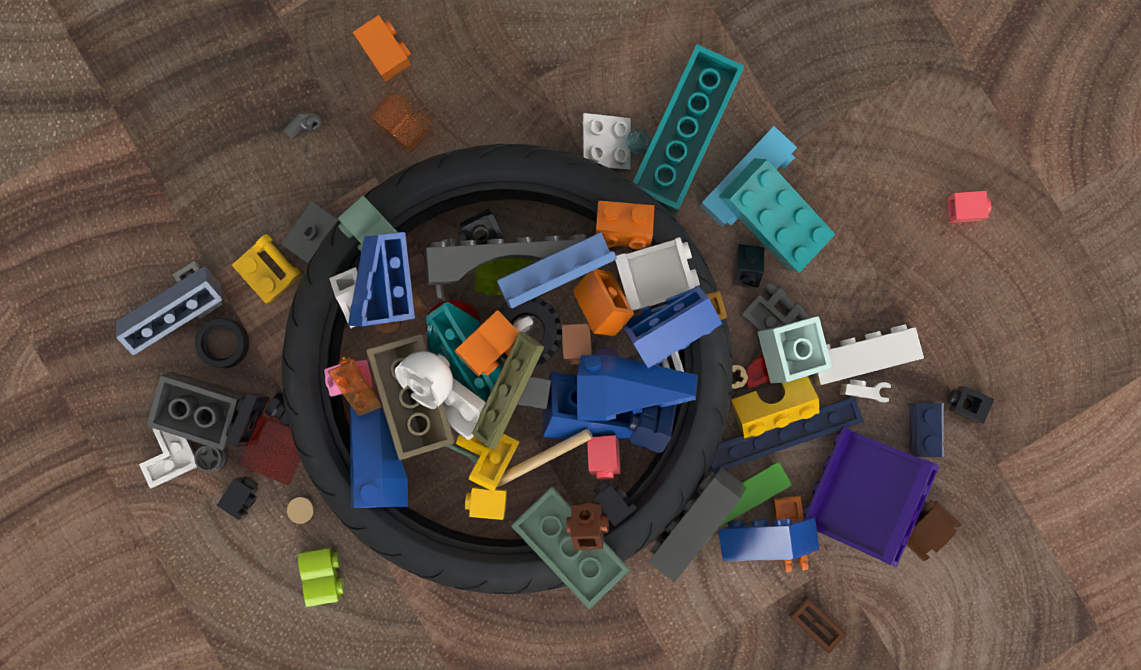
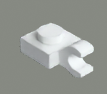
[840,379,891,402]

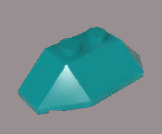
[426,302,504,402]

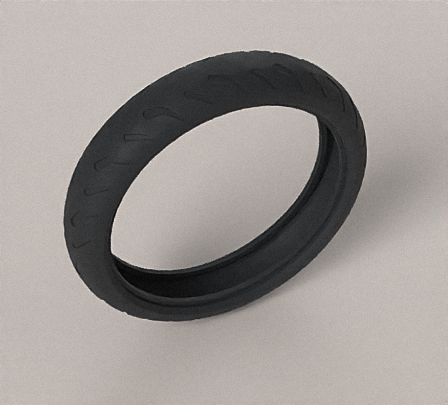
[282,144,732,594]

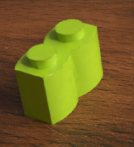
[298,546,345,607]

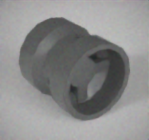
[194,445,228,472]

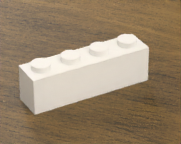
[813,324,924,385]

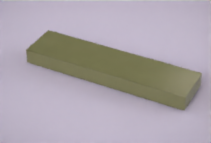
[472,332,544,449]

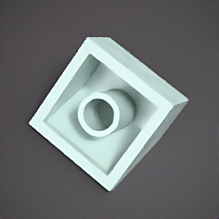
[757,316,832,383]

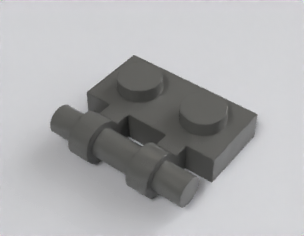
[741,281,810,331]

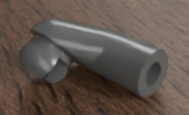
[283,113,321,139]

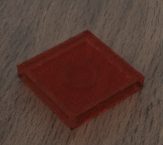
[239,416,300,485]

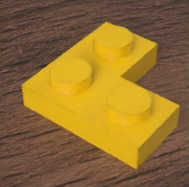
[456,434,519,492]

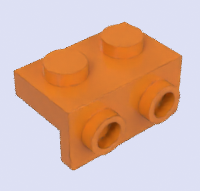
[596,201,655,250]

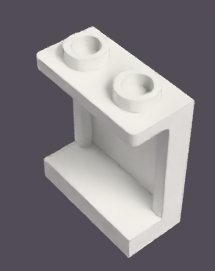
[615,237,700,311]

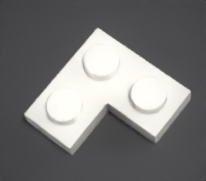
[139,428,197,488]

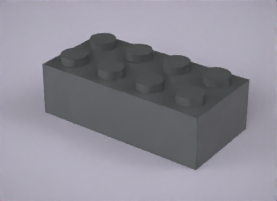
[649,467,747,583]

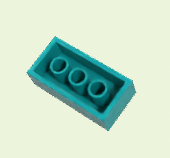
[718,158,835,273]

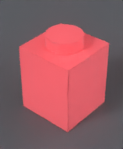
[947,191,991,223]
[587,436,620,480]

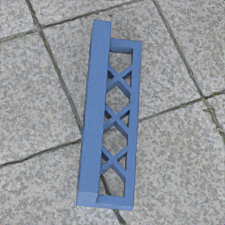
[496,233,617,308]

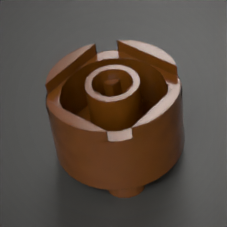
[906,500,961,561]

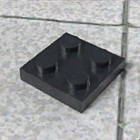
[226,393,270,448]

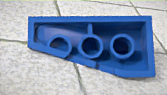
[577,355,698,421]
[542,372,633,440]
[350,395,408,508]

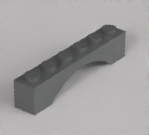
[423,234,598,286]

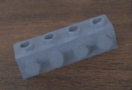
[116,266,223,355]

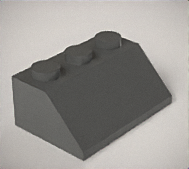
[147,371,246,450]

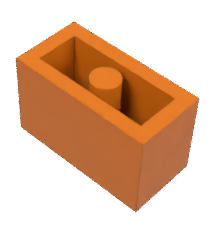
[353,15,411,82]
[573,269,634,336]

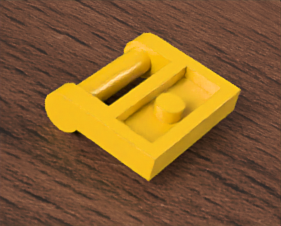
[232,234,302,305]

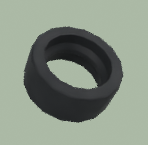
[194,318,249,368]

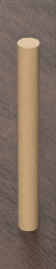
[496,429,593,488]

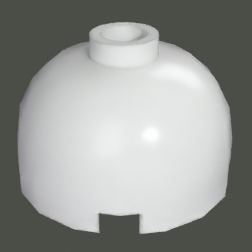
[395,351,453,409]

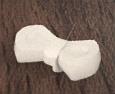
[513,316,541,337]

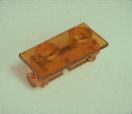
[328,356,382,416]

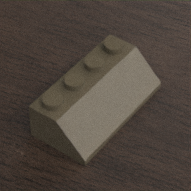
[366,334,455,460]

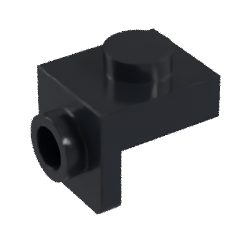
[733,244,765,288]

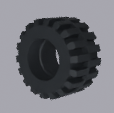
[498,297,562,366]

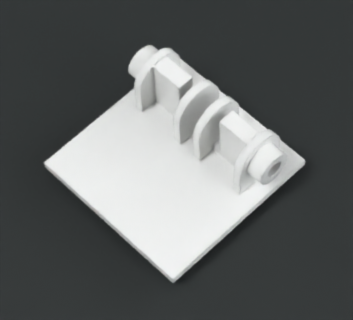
[582,113,631,170]

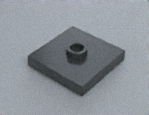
[281,201,338,263]

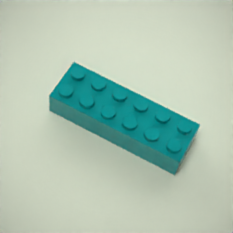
[633,44,745,214]

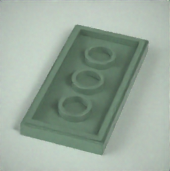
[511,486,630,609]

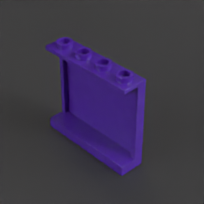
[803,427,940,567]

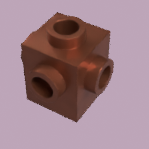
[566,503,609,550]

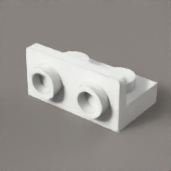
[443,378,486,440]

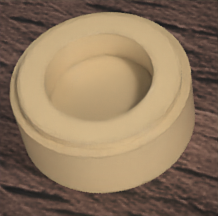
[287,496,315,524]

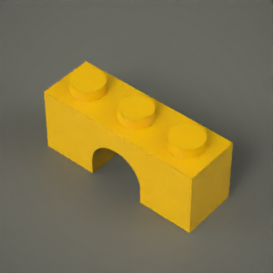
[731,376,820,439]

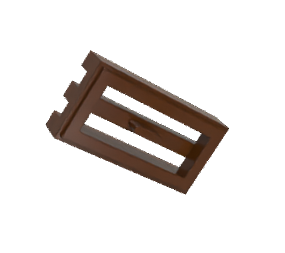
[788,596,847,653]

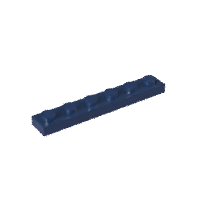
[710,397,864,473]

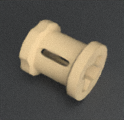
[732,365,748,389]

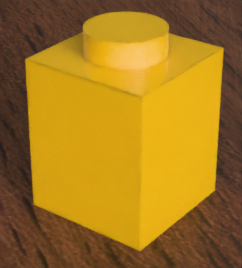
[465,486,507,520]

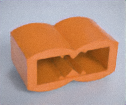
[454,310,519,377]

